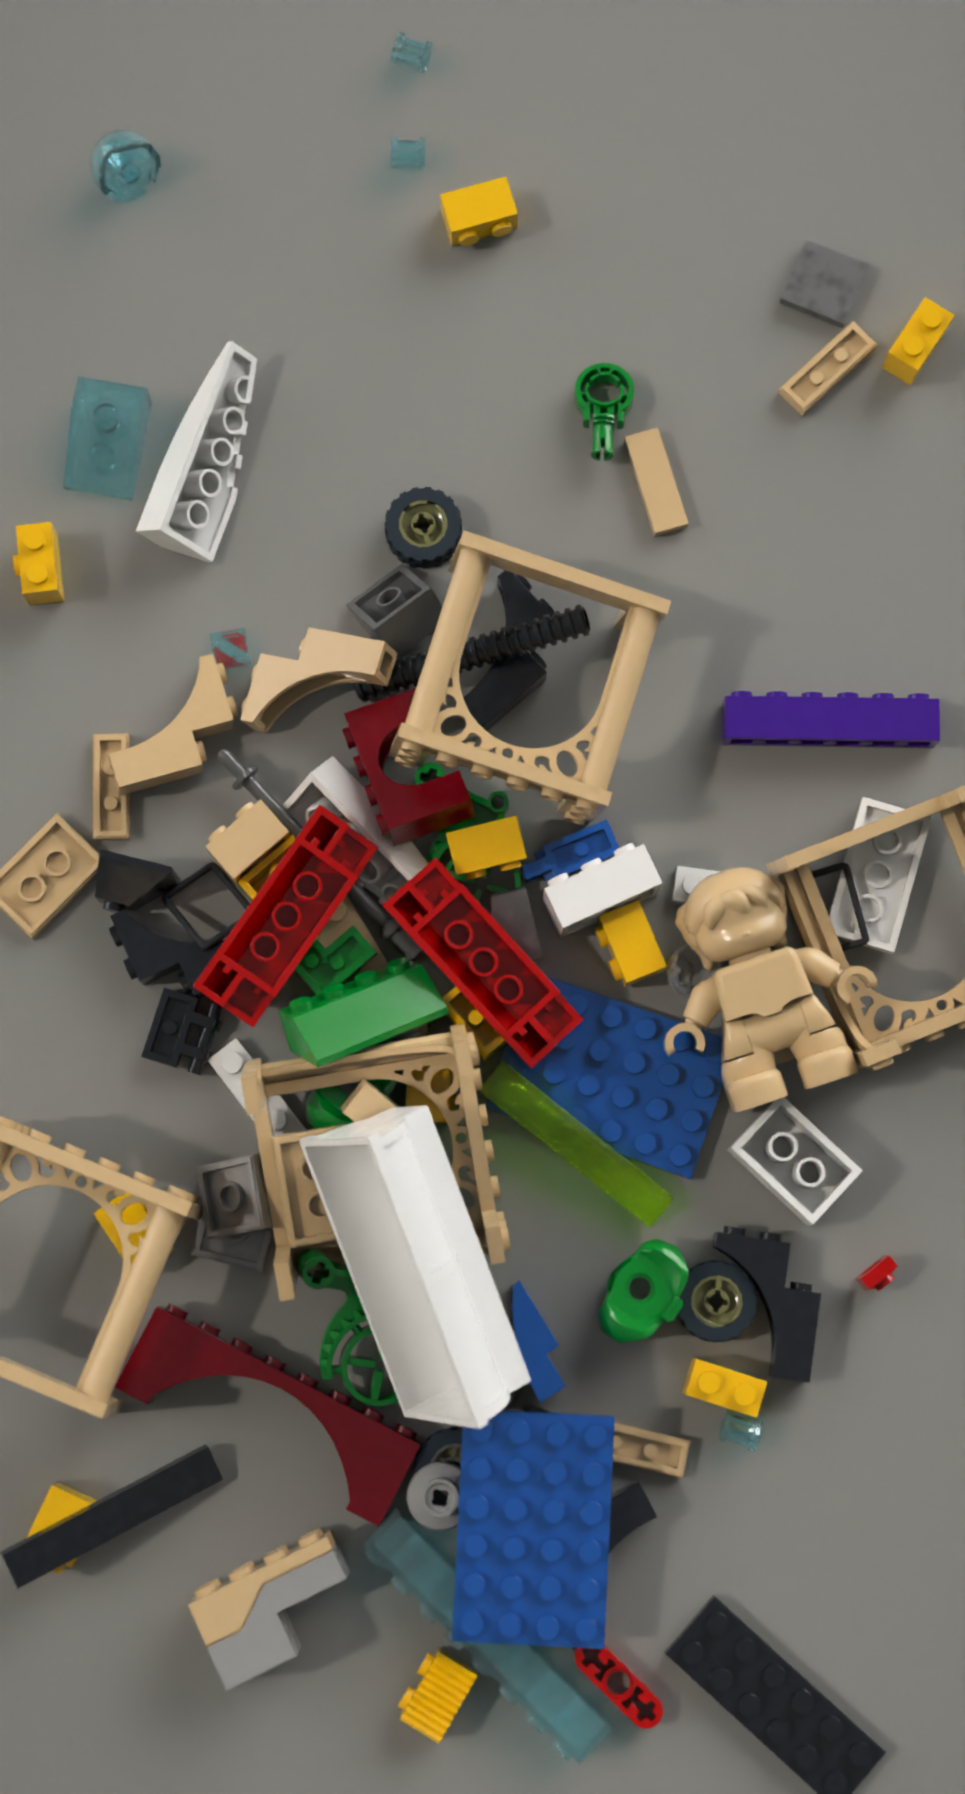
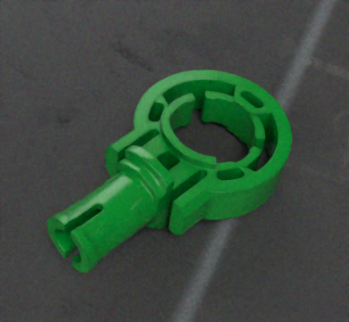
[575,363,634,461]

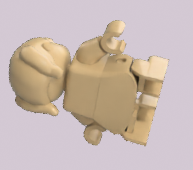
[663,867,877,1113]

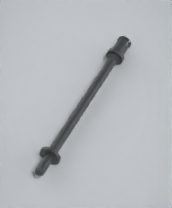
[217,749,423,961]

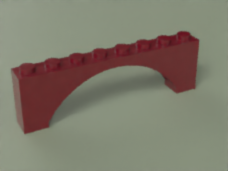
[115,1303,421,1527]

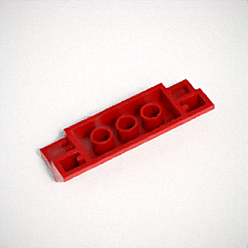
[192,805,379,1028]
[382,857,584,1069]

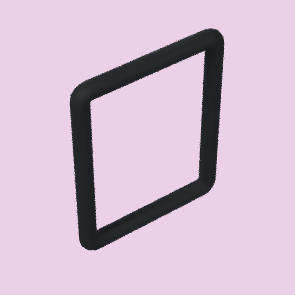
[162,862,250,950]
[800,862,869,951]

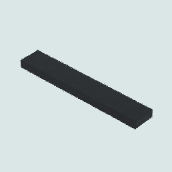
[1,1444,223,1588]

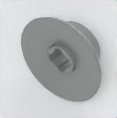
[407,1462,461,1531]

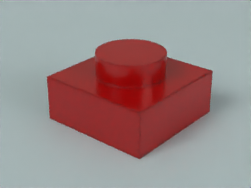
[855,1255,898,1291]

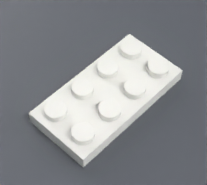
[828,797,932,954]

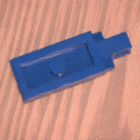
[520,820,619,883]

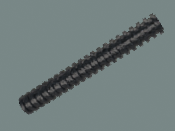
[353,604,590,703]

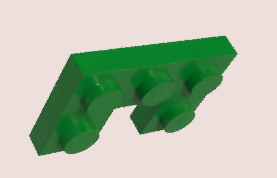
[295,926,378,995]

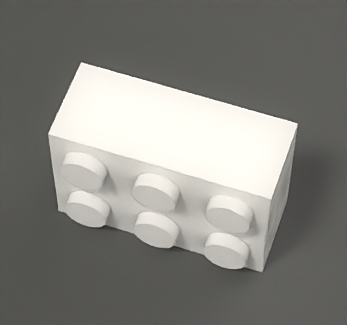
[542,843,662,938]
[727,1097,863,1226]

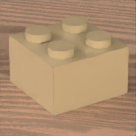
[205,799,291,891]

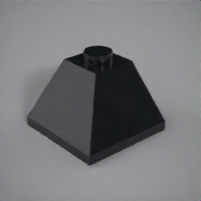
[95,849,180,913]

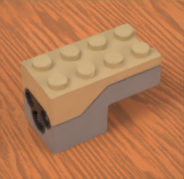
[188,1527,350,1691]

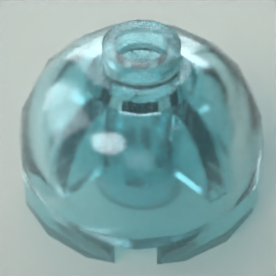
[90,129,161,202]

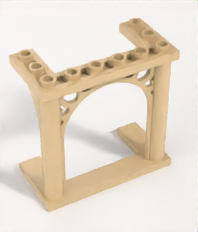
[388,530,671,825]
[766,785,965,1070]
[241,1023,511,1302]
[0,1116,203,1419]

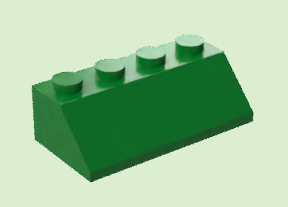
[278,958,449,1068]

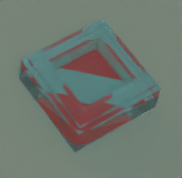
[210,628,251,669]

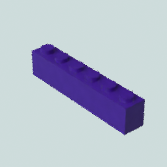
[722,691,940,748]

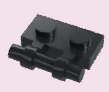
[141,988,223,1076]

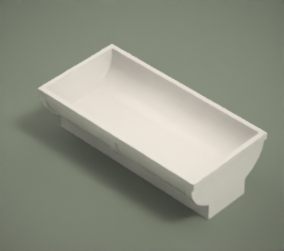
[299,1105,531,1429]

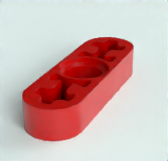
[574,1645,663,1729]

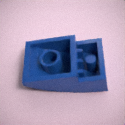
[511,1281,566,1403]

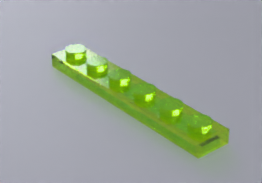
[479,1060,673,1228]

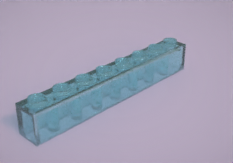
[363,1508,611,1764]

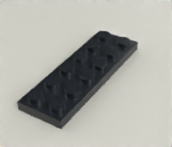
[665,1595,886,1794]

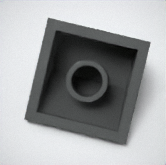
[347,564,442,659]

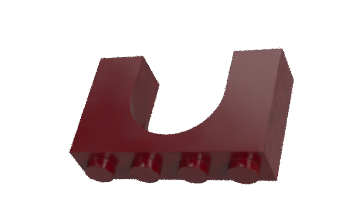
[342,688,475,847]

